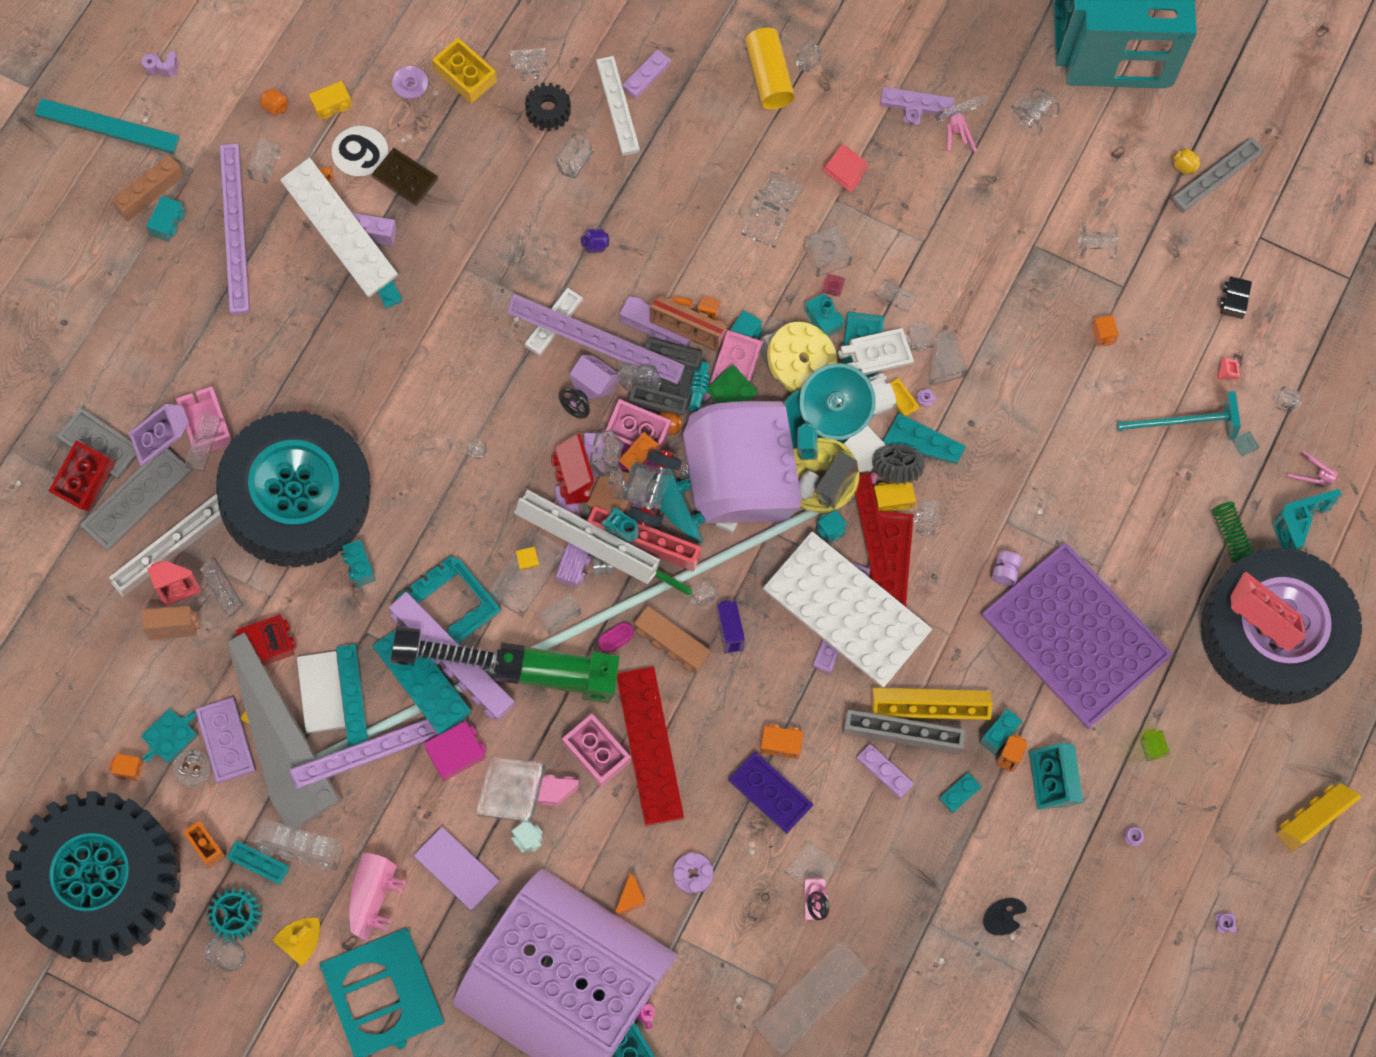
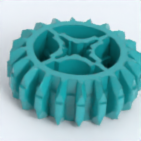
[206,887,262,943]

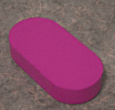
[598,623,634,654]

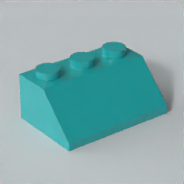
[1029,743,1084,810]

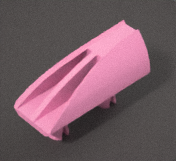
[349,853,406,942]

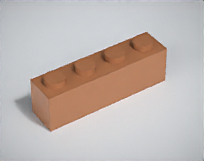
[112,154,184,222]
[634,606,711,674]

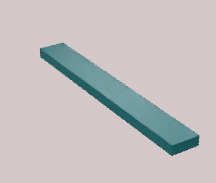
[34,98,180,154]

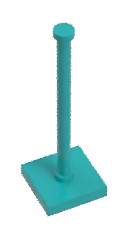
[1117,391,1241,440]

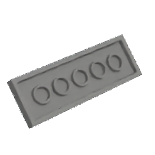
[80,448,192,552]

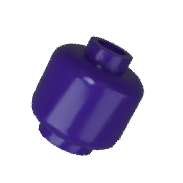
[581,229,609,253]

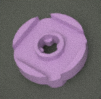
[673,853,713,894]

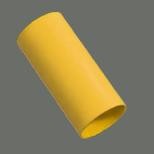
[745,27,795,110]

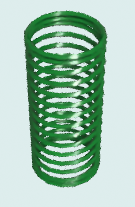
[1211,501,1254,563]

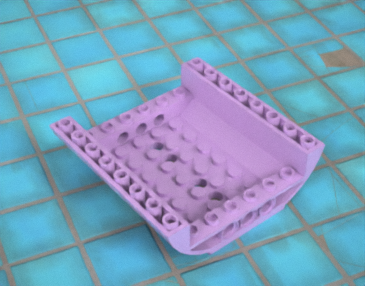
[453,869,679,1057]

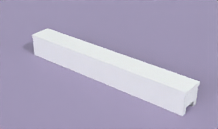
[514,490,660,584]
[109,494,222,597]

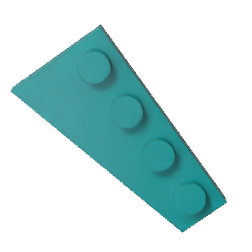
[883,413,966,464]

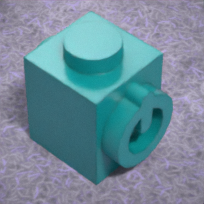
[816,510,847,543]

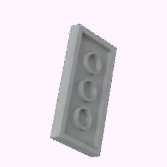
[56,407,137,480]

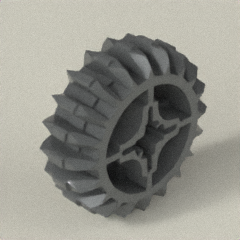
[873,443,925,485]

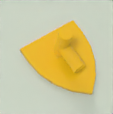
[272,918,320,967]

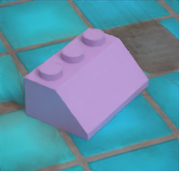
[129,404,189,466]

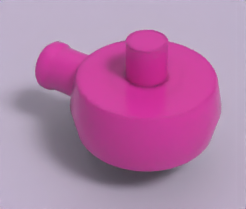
[637,1003,655,1029]

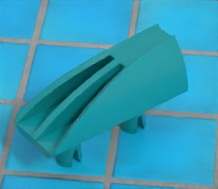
[645,468,706,543]

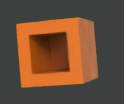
[1092,315,1119,346]
[110,753,143,781]

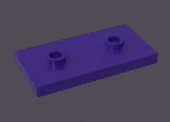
[728,752,814,835]

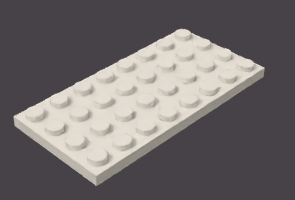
[763,532,932,688]

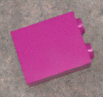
[424,721,487,782]

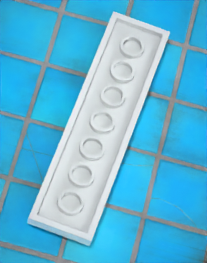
[280,157,399,297]

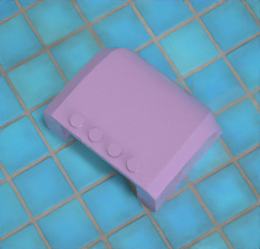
[683,401,801,523]

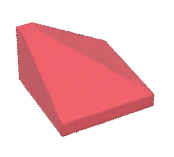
[1218,358,1240,380]

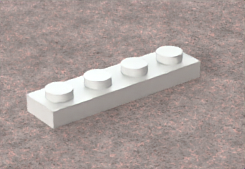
[525,288,583,356]

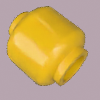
[1173,148,1201,175]

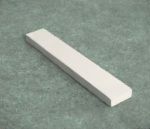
[596,56,640,156]

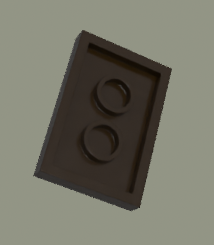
[372,148,438,206]

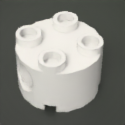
[868,373,896,416]

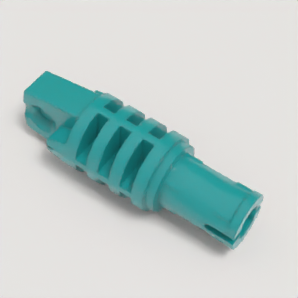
[689,361,710,412]

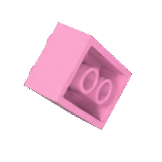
[562,714,631,788]

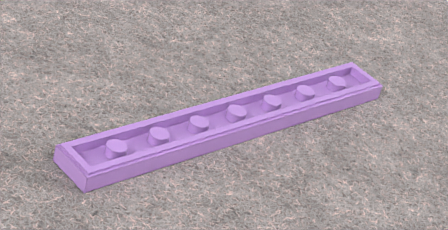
[288,719,439,790]

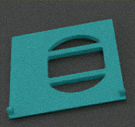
[319,927,445,1057]

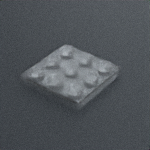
[476,757,546,823]

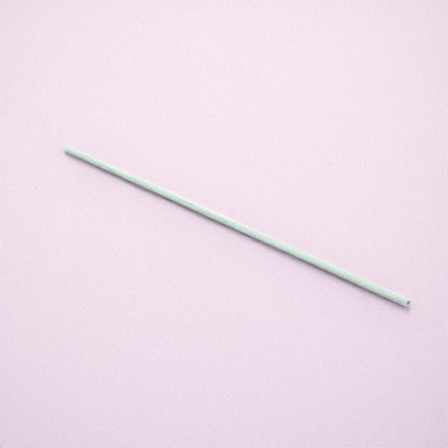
[315,494,855,759]

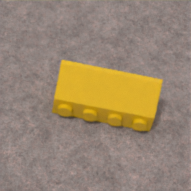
[1276,783,1362,852]

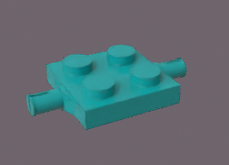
[140,708,198,764]

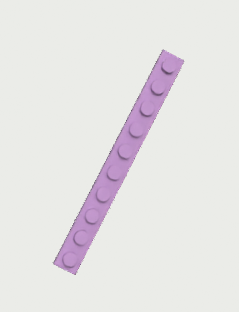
[220,144,250,315]
[507,294,685,384]

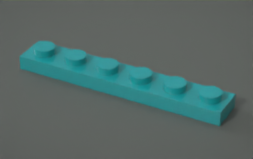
[336,644,368,748]

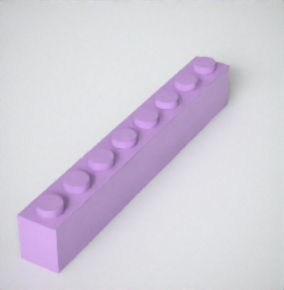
[389,592,515,722]

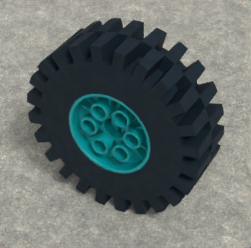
[6,791,181,962]

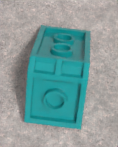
[1272,489,1342,551]

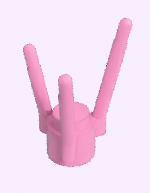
[947,114,977,152]
[1287,451,1338,486]

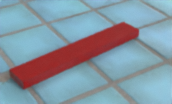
[855,472,893,584]

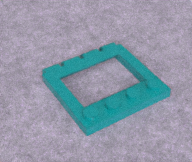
[395,555,501,644]

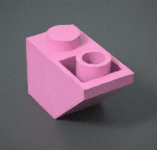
[537,775,579,806]

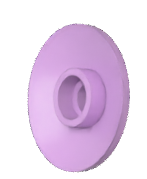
[392,66,428,99]

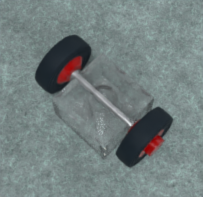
[622,450,682,527]

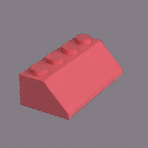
[1230,572,1306,652]

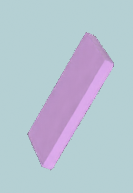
[195,697,256,784]
[414,827,500,912]

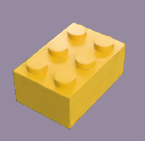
[432,38,497,104]

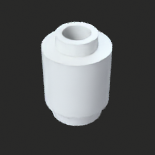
[799,471,820,501]

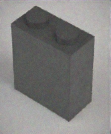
[816,451,859,509]

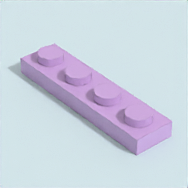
[880,87,954,117]

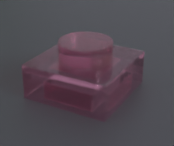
[822,274,845,297]

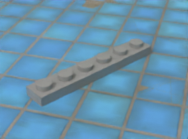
[1171,138,1264,213]

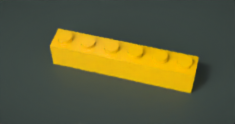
[871,688,993,720]

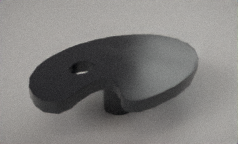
[983,898,1027,936]

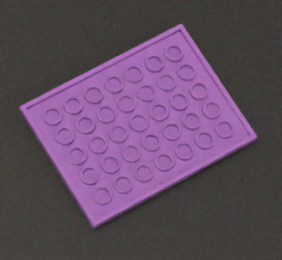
[981,542,1173,729]

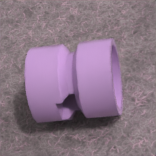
[992,551,1022,586]

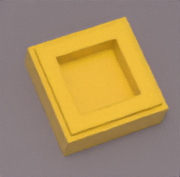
[516,547,539,571]

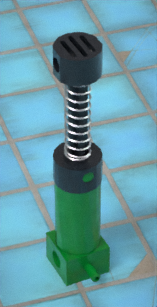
[390,625,620,704]

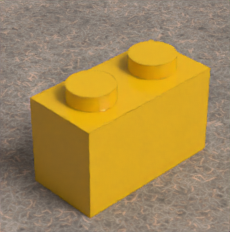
[309,81,352,120]
[874,482,916,512]

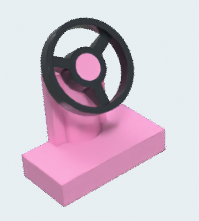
[804,878,829,920]

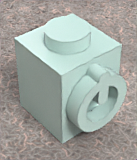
[510,819,543,853]

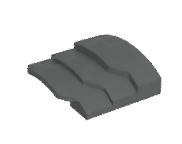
[629,338,703,416]

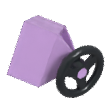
[558,355,623,419]

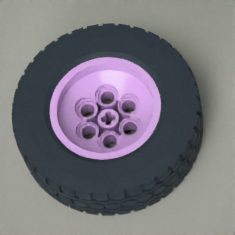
[1201,548,1362,705]

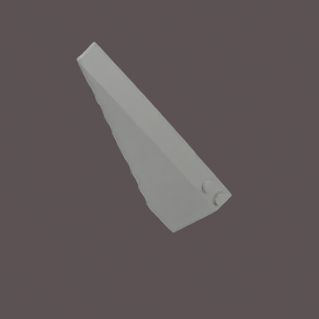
[227,633,342,833]

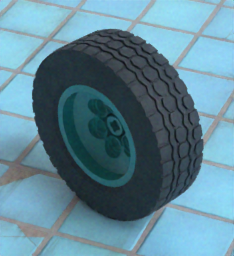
[216,411,371,567]

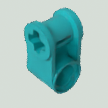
[601,507,639,542]

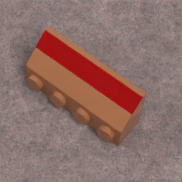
[650,296,728,352]

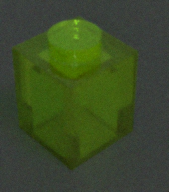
[1140,729,1170,762]

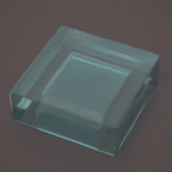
[1232,431,1259,457]

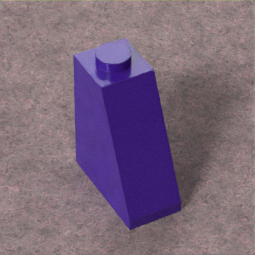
[716,600,745,654]

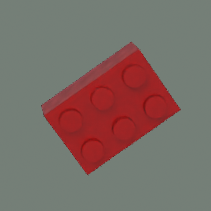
[48,440,116,511]

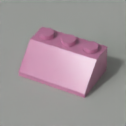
[604,399,671,452]

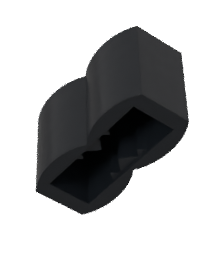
[1219,276,1252,319]

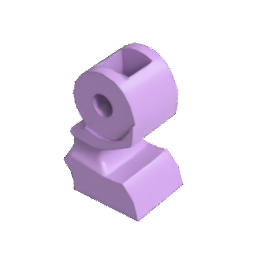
[141,51,178,77]

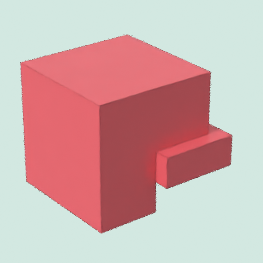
[822,144,869,193]

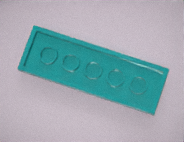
[372,625,472,735]

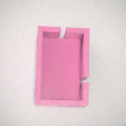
[176,386,232,457]

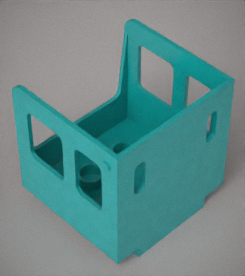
[1054,0,1197,88]

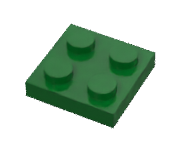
[707,365,759,404]

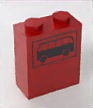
[236,614,297,666]

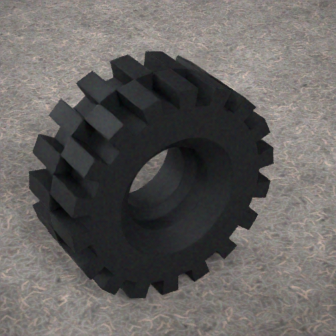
[525,83,571,132]

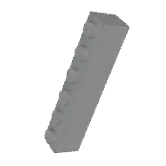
[843,710,965,754]

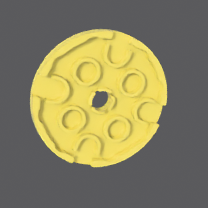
[767,322,838,393]
[793,438,859,513]

